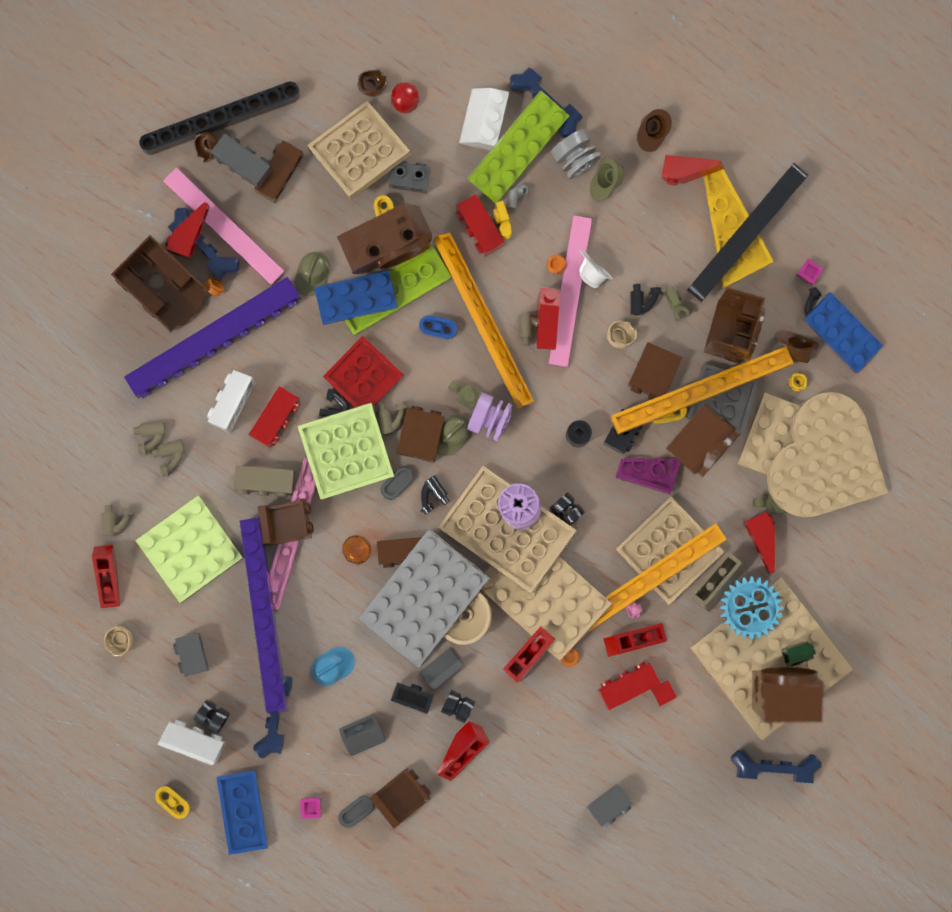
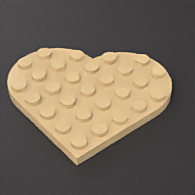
[767,392,888,517]

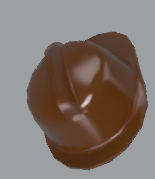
[637,109,672,152]
[775,330,819,363]

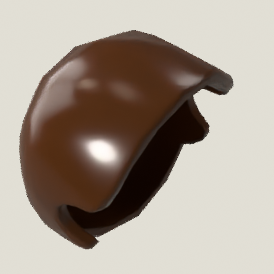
[358,69,387,97]
[194,132,218,163]

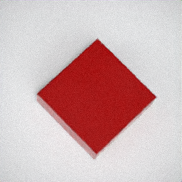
[651,680,677,706]

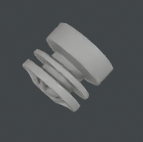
[551,129,601,179]

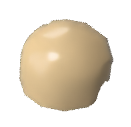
[607,320,637,349]
[104,626,133,657]

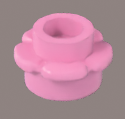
[626,602,642,619]

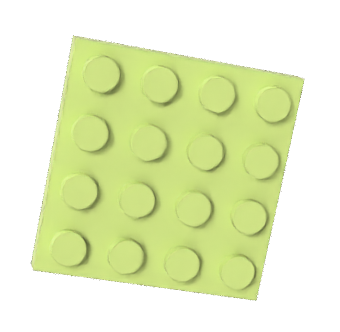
[297,403,394,500]
[135,496,243,603]

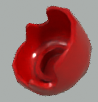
[391,82,419,113]

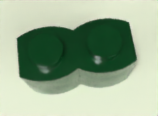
[781,641,816,667]

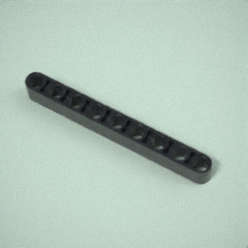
[139,81,300,155]
[687,162,809,302]

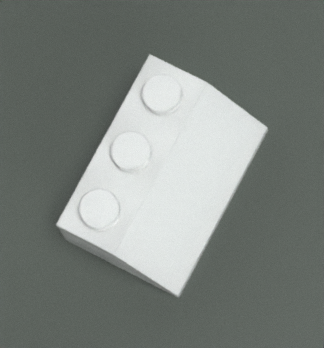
[459,88,509,150]
[207,370,256,433]
[158,719,226,765]

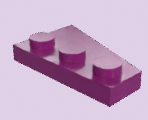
[616,458,680,495]

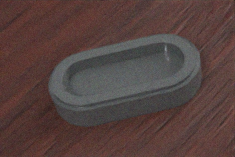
[381,467,414,500]
[339,796,374,828]

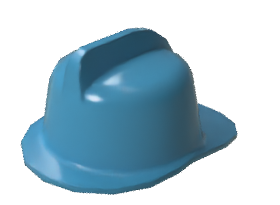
[311,647,355,686]

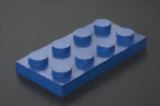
[314,270,397,325]
[803,292,883,373]
[216,770,268,855]

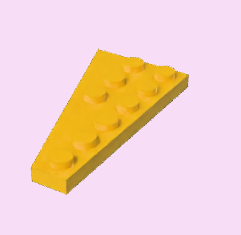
[703,169,774,289]

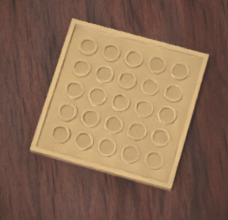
[690,577,853,740]

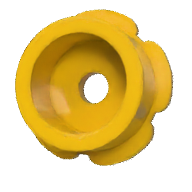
[788,373,807,392]

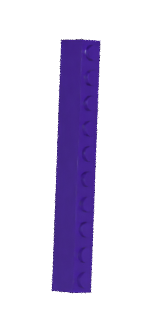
[124,276,301,399]
[239,517,289,714]

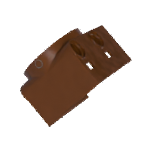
[337,203,432,274]
[111,235,209,333]
[703,287,765,363]
[666,404,740,477]
[752,667,824,723]

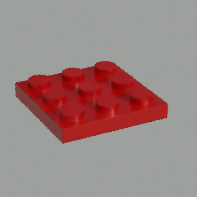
[323,335,404,408]

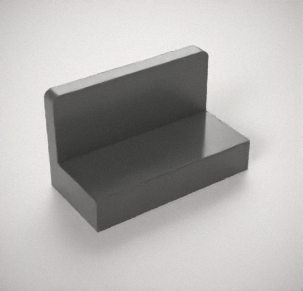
[420,649,463,690]
[339,714,386,756]

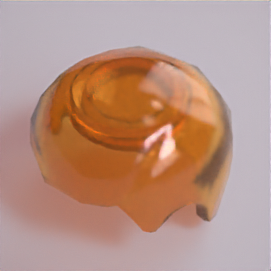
[342,535,372,565]

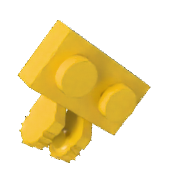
[493,201,512,240]

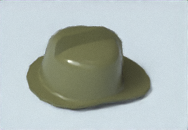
[590,157,624,202]
[295,252,330,296]
[436,415,472,456]

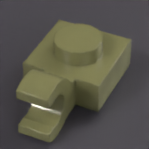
[664,286,689,321]
[448,381,481,411]
[753,493,787,514]

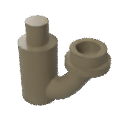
[519,314,537,346]
[376,402,409,435]
[133,422,166,456]
[152,439,185,477]
[102,505,135,536]

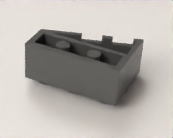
[211,134,273,189]

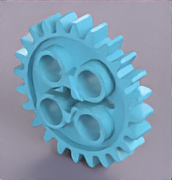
[719,576,783,640]

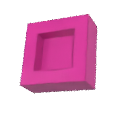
[797,259,823,285]
[300,798,321,819]

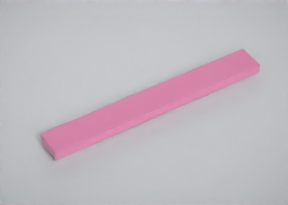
[163,168,285,286]
[548,216,592,368]
[269,457,316,610]

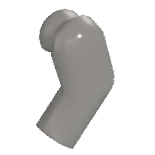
[507,184,528,210]

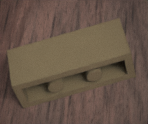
[234,466,295,498]
[690,552,747,612]

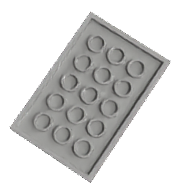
[359,529,490,668]

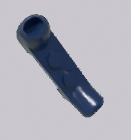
[510,67,583,138]
[168,208,239,280]
[253,676,293,759]
[731,749,822,783]

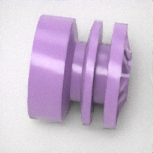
[467,392,512,442]
[498,484,541,530]

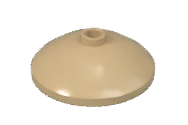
[444,592,492,645]

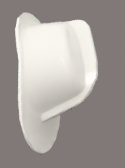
[579,248,613,288]

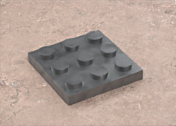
[687,363,759,435]

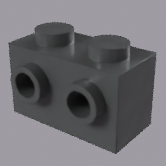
[389,161,430,193]
[173,633,210,677]
[587,783,633,827]

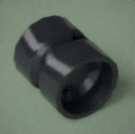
[566,420,592,448]
[550,492,585,526]
[441,690,476,724]
[194,699,230,734]

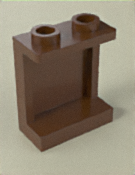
[628,342,683,400]
[397,406,445,463]
[258,498,314,546]
[369,768,431,829]

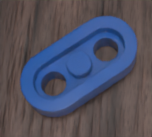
[419,315,457,340]

